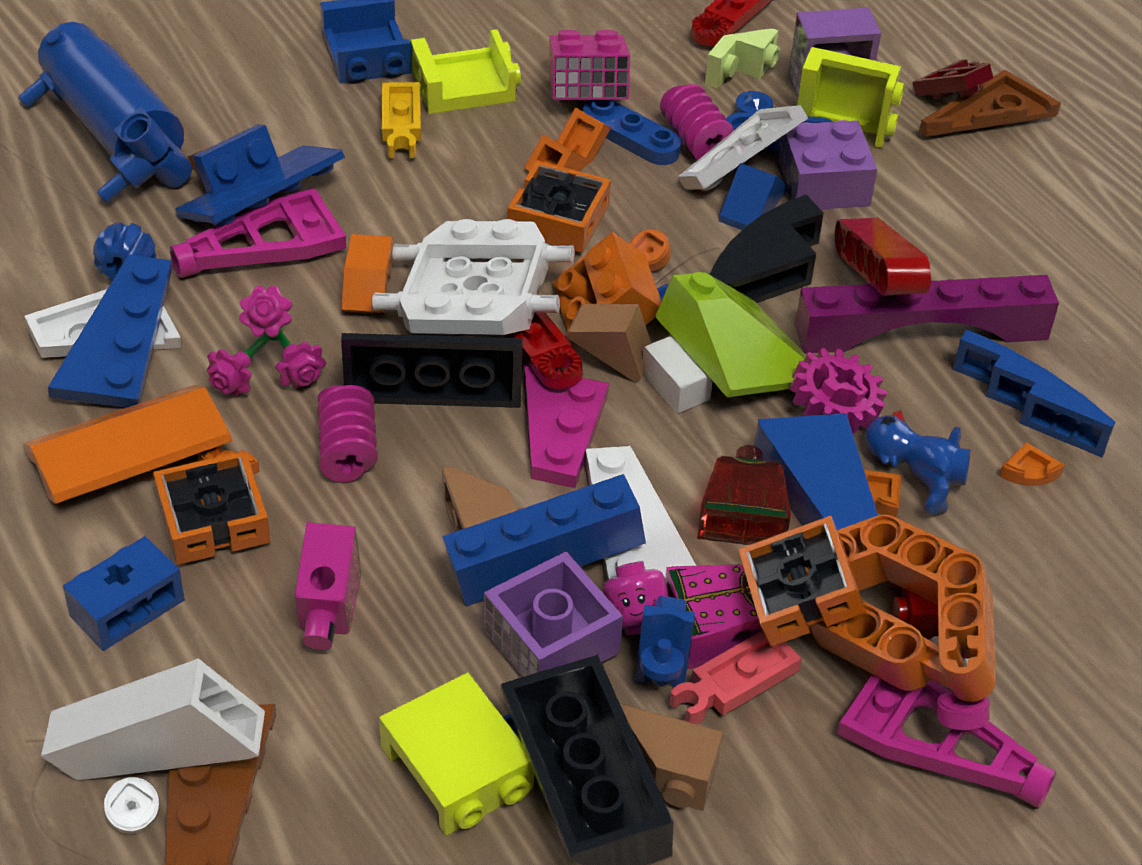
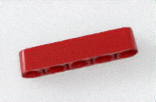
[834,217,931,296]

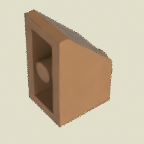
[442,466,523,532]
[622,704,723,811]

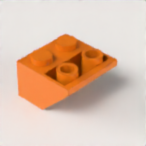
[553,231,661,331]

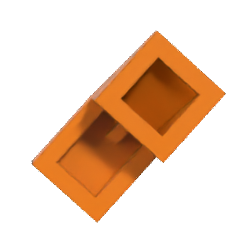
[525,107,611,171]
[341,234,393,314]

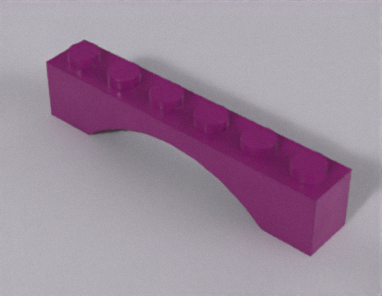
[795,275,1059,354]

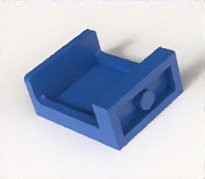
[320,0,412,84]

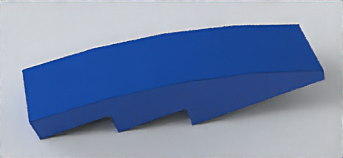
[953,329,1116,458]

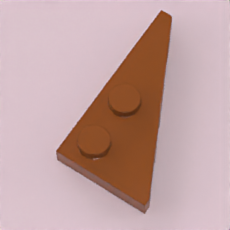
[919,70,1061,136]

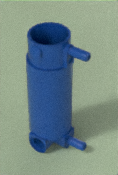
[19,22,192,203]

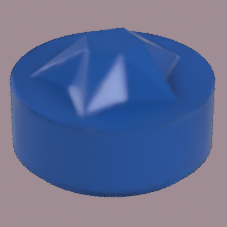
[735,91,773,113]

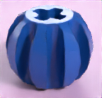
[93,222,156,282]

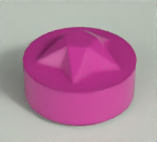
[937,690,990,730]

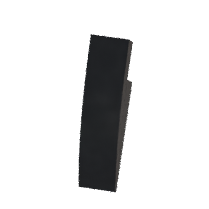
[709,194,824,303]

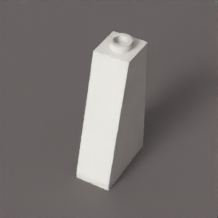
[41,658,265,781]

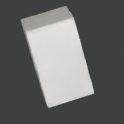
[642,336,713,414]

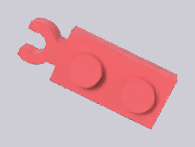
[669,630,802,724]

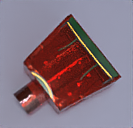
[697,445,791,545]

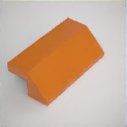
[23,385,233,504]

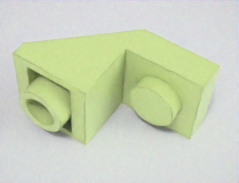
[705,28,780,89]

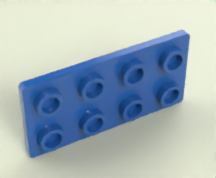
[175,124,345,226]

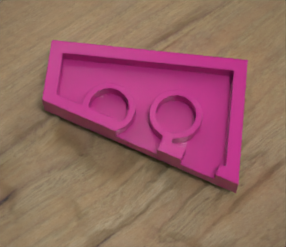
[524,366,609,488]

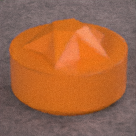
[630,229,672,272]

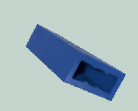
[753,413,878,530]

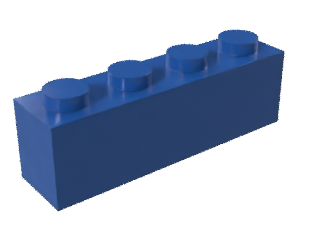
[442,474,646,606]

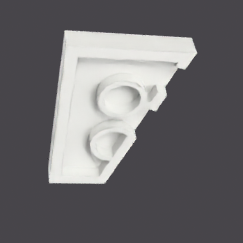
[678,105,808,191]
[25,289,181,358]

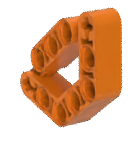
[809,515,996,702]

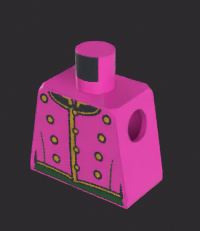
[295,522,362,650]
[665,564,762,669]

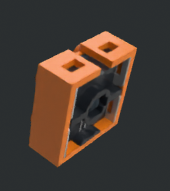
[507,160,611,253]
[153,451,271,565]
[738,516,866,647]

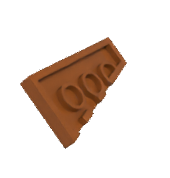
[165,704,276,865]

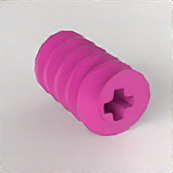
[660,84,734,160]
[318,385,378,483]

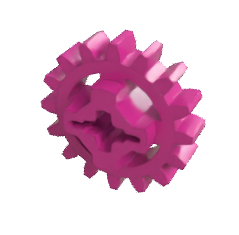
[790,348,887,434]

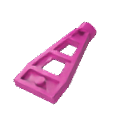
[170,188,346,278]
[838,674,1056,808]

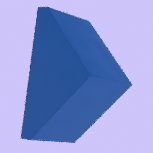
[719,163,788,230]

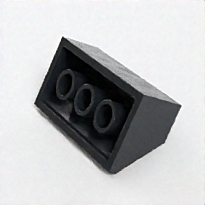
[341,333,523,408]
[500,655,674,865]

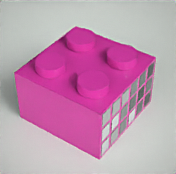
[549,30,630,100]

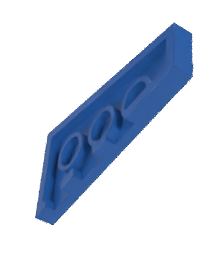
[48,255,172,408]

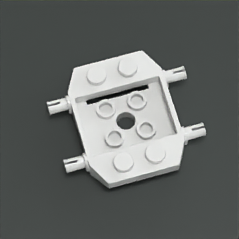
[372,219,574,335]

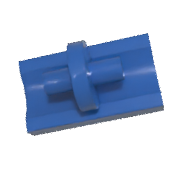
[635,596,695,687]

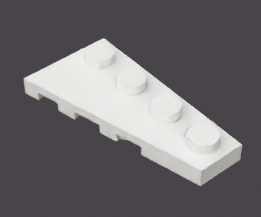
[585,446,696,581]

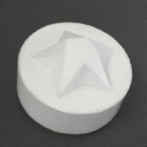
[104,777,159,834]

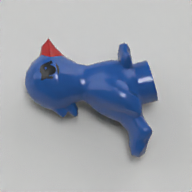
[865,410,971,515]

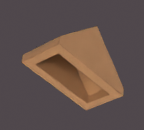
[565,304,651,383]

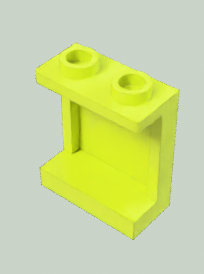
[410,29,521,114]
[797,47,905,148]
[379,672,534,835]

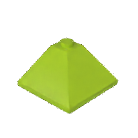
[655,272,806,397]

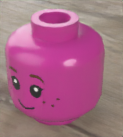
[603,561,669,636]

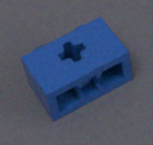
[63,536,185,651]

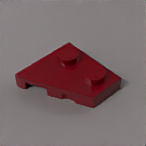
[912,59,994,99]

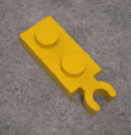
[382,82,421,158]

